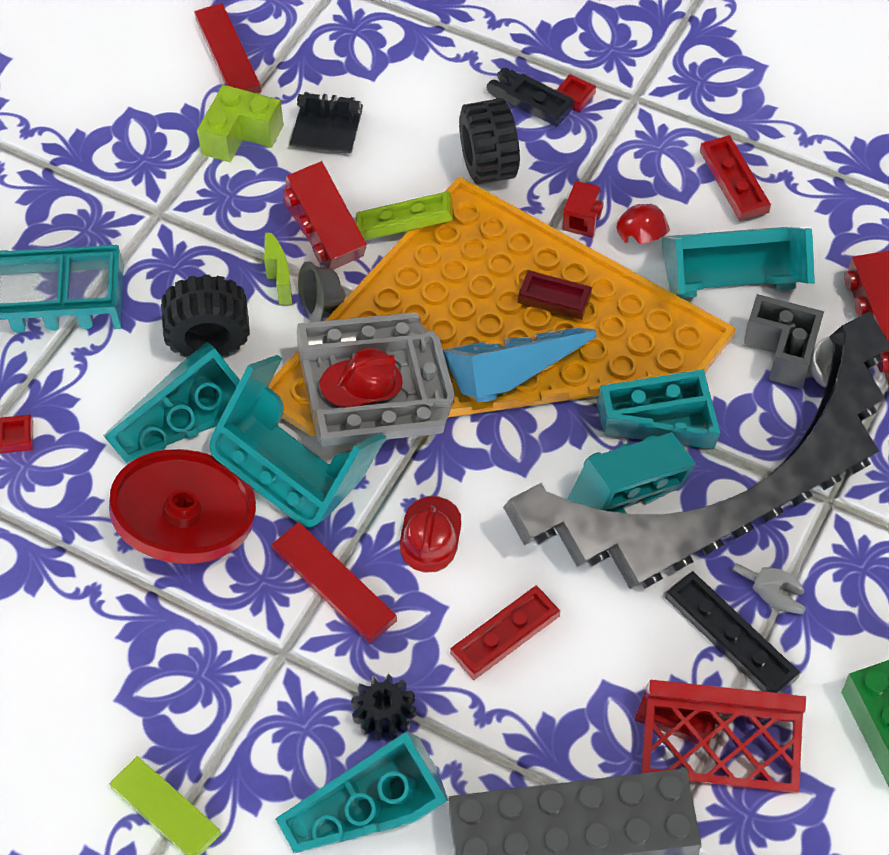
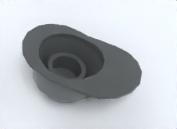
[298,261,346,322]

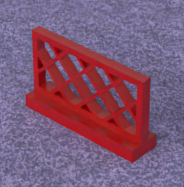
[641,679,806,794]

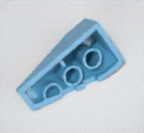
[443,327,597,402]

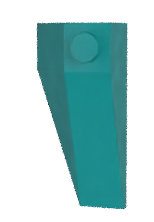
[103,342,240,463]
[275,732,449,853]

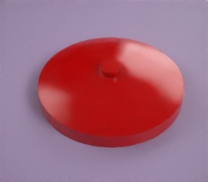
[109,449,256,564]

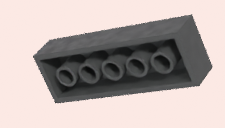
[448,768,702,855]

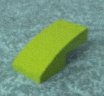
[264,233,293,306]

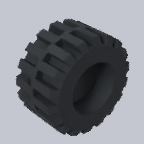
[459,98,520,185]
[161,275,250,358]

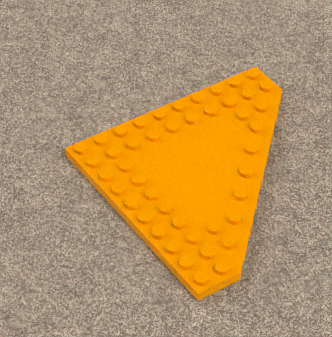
[268,176,736,437]

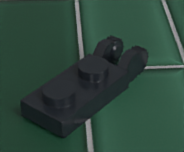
[486,67,575,127]

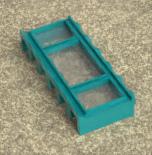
[0,245,124,333]

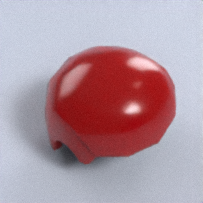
[616,204,670,244]

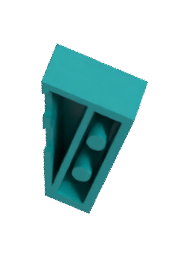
[567,432,696,513]

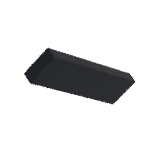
[665,571,801,693]

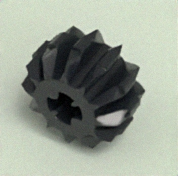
[351,673,416,742]

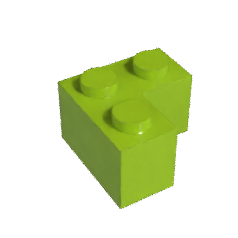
[197,85,284,163]

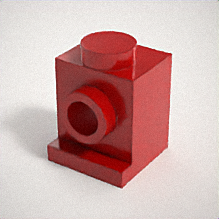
[562,181,604,238]

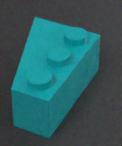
[597,369,720,449]

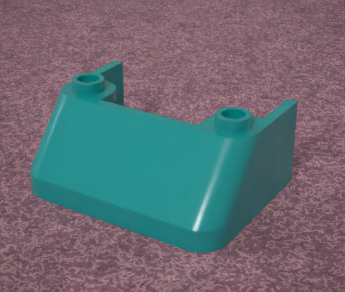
[661,227,815,298]
[209,355,387,527]

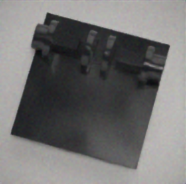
[290,92,363,153]

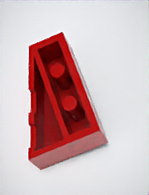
[283,161,367,270]

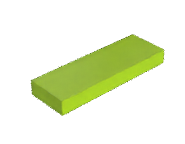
[356,191,453,240]
[109,756,221,855]

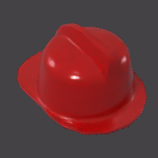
[320,348,403,408]
[400,496,462,573]

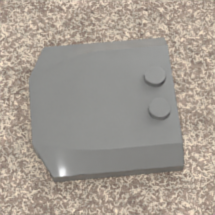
[296,312,454,447]

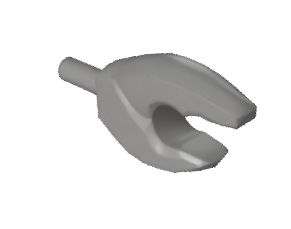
[732,563,805,614]

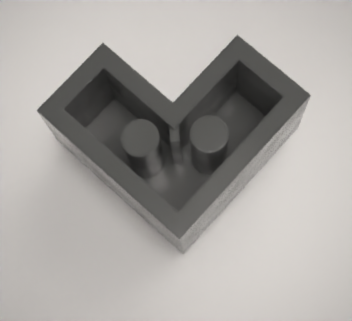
[744,294,824,389]

